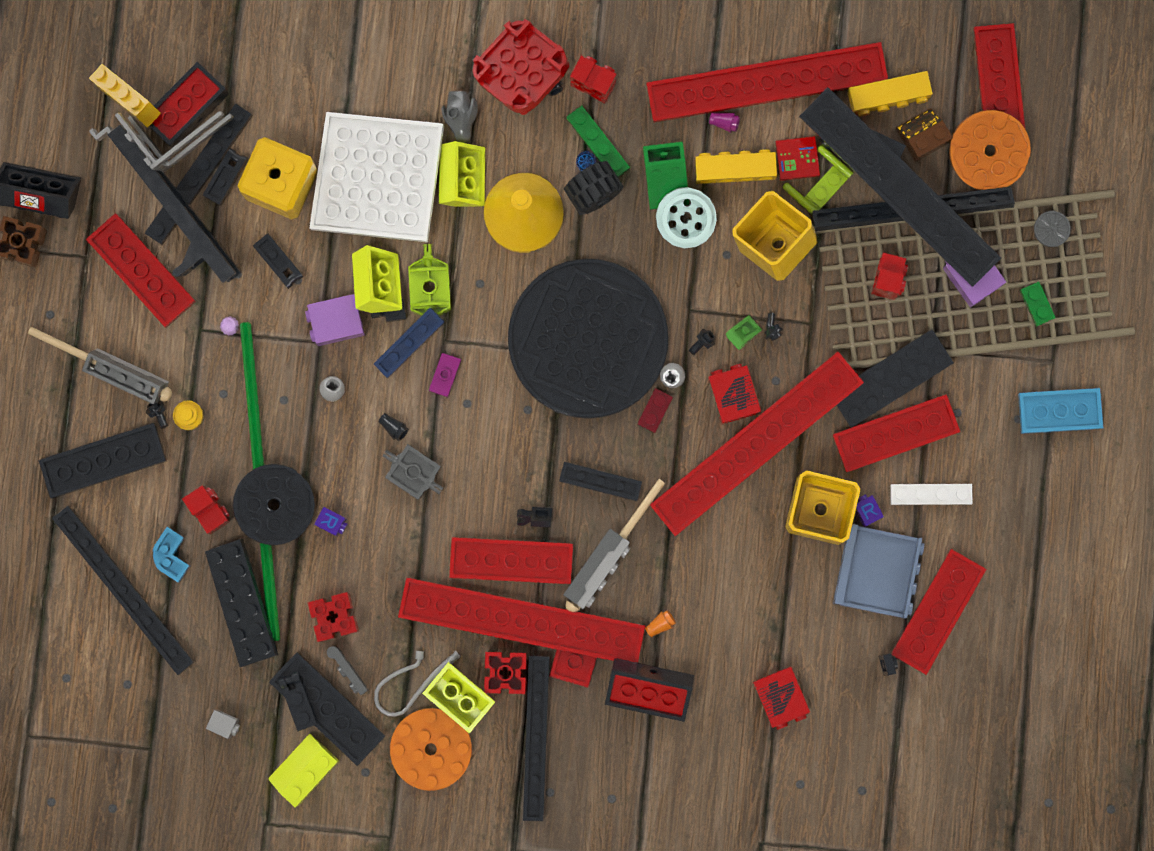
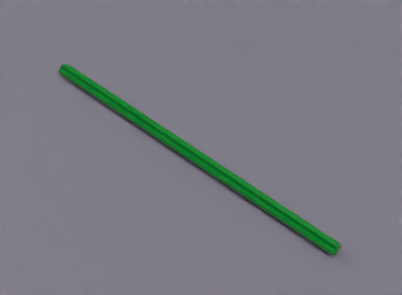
[240,322,280,641]

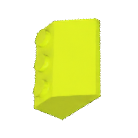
[439,141,485,207]
[352,245,402,313]
[422,662,495,733]
[268,733,339,808]

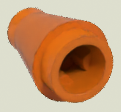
[645,610,676,638]

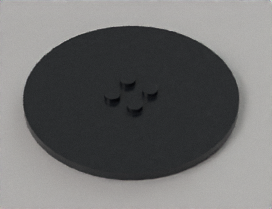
[508,259,668,419]

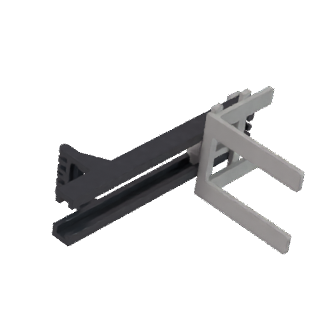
[90,111,242,283]

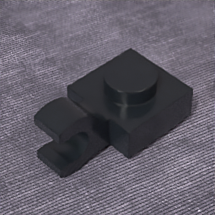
[371,299,406,323]
[517,507,552,528]

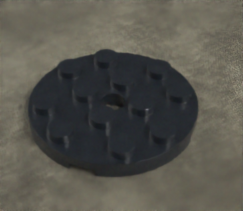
[233,464,315,545]

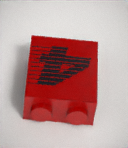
[708,364,761,425]
[752,667,810,730]

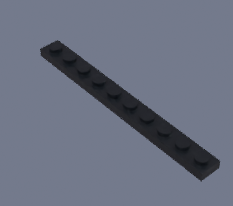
[812,187,1015,232]
[52,506,195,675]

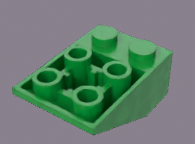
[643,142,690,210]

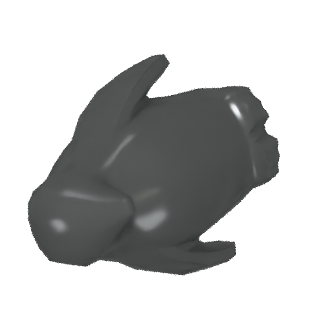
[441,91,478,143]

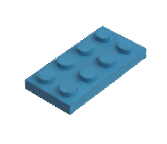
[1018,388,1103,434]

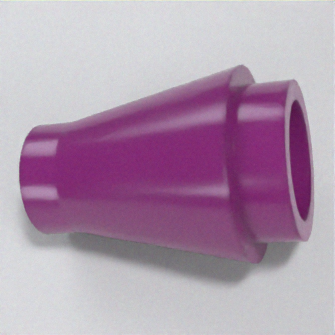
[709,113,740,133]

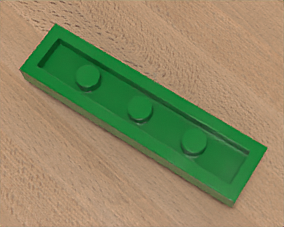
[566,105,630,178]

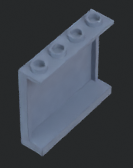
[833,524,924,619]

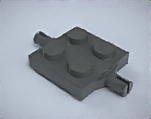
[382,444,444,500]

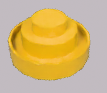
[173,400,203,431]

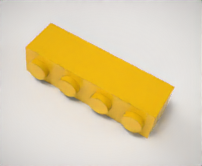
[89,64,160,128]
[847,71,933,117]
[695,150,777,184]

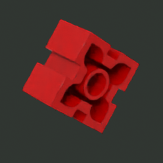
[570,55,617,104]
[307,592,359,642]
[484,652,527,694]

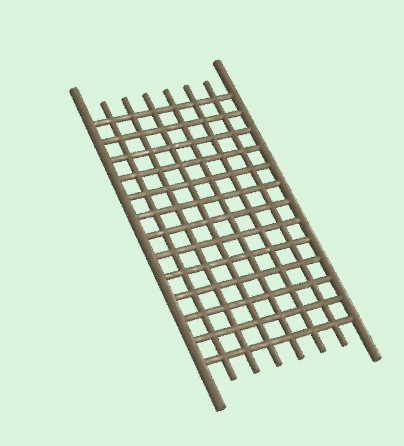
[813,190,1135,370]

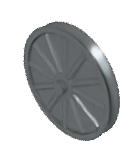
[1034,211,1071,247]

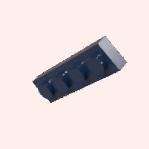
[374,308,445,378]

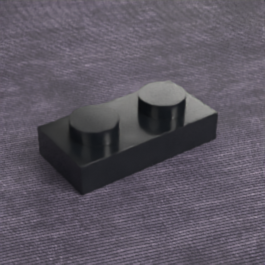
[878,654,898,676]

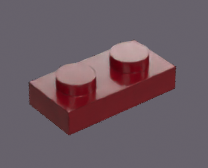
[637,388,673,433]

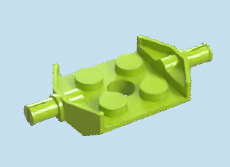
[408,244,451,316]

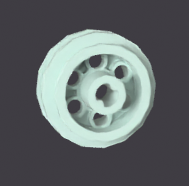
[656,187,717,248]

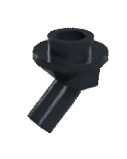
[765,313,783,341]
[689,329,715,355]
[146,400,168,429]

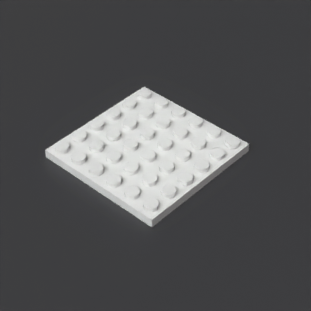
[309,112,444,243]

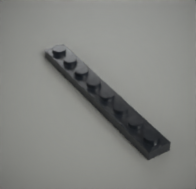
[145,103,253,245]
[523,656,549,821]

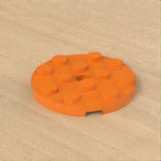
[949,110,1031,190]
[390,708,472,791]

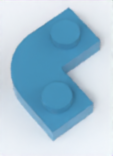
[153,527,190,583]

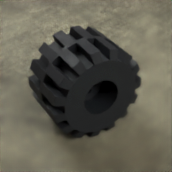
[564,161,624,215]

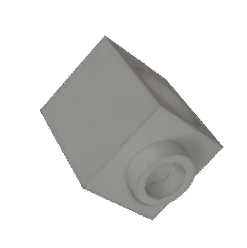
[206,710,240,739]

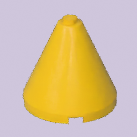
[484,173,564,253]

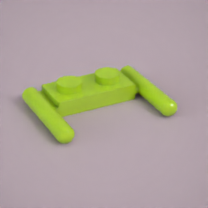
[783,145,854,214]

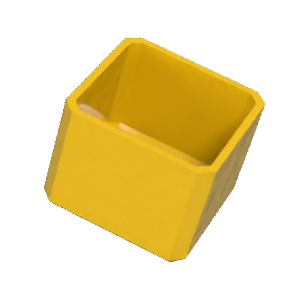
[238,137,318,220]
[733,191,817,281]
[785,471,860,545]

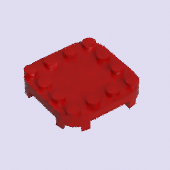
[473,19,570,115]

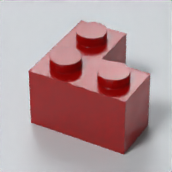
[871,253,908,300]
[182,485,231,535]

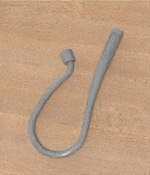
[374,651,461,717]

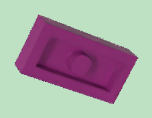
[429,353,461,398]

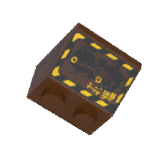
[896,108,953,162]

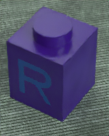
[855,494,884,527]
[314,507,348,537]

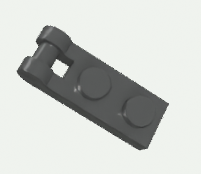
[327,646,369,695]

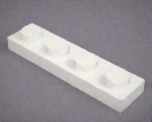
[890,484,972,505]

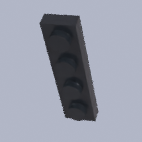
[559,462,642,502]

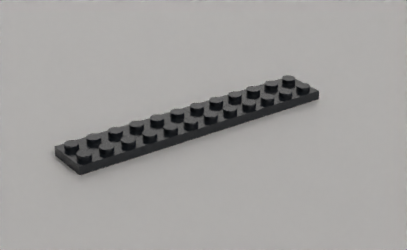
[799,87,1001,287]

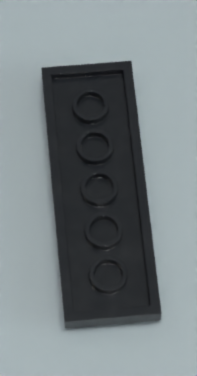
[836,329,954,428]
[38,423,167,499]
[205,539,278,667]
[269,652,386,766]

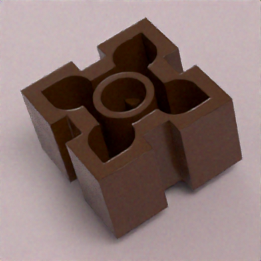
[0,216,47,268]

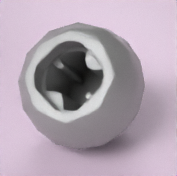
[660,363,685,388]
[319,376,345,402]

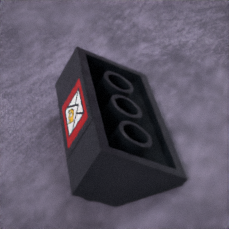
[0,162,81,219]

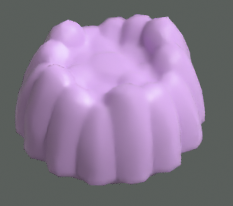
[220,316,239,336]

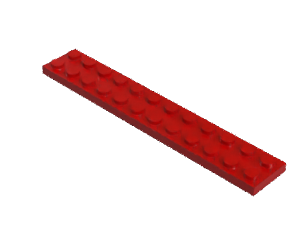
[646,42,888,123]
[650,352,864,537]
[398,578,645,663]

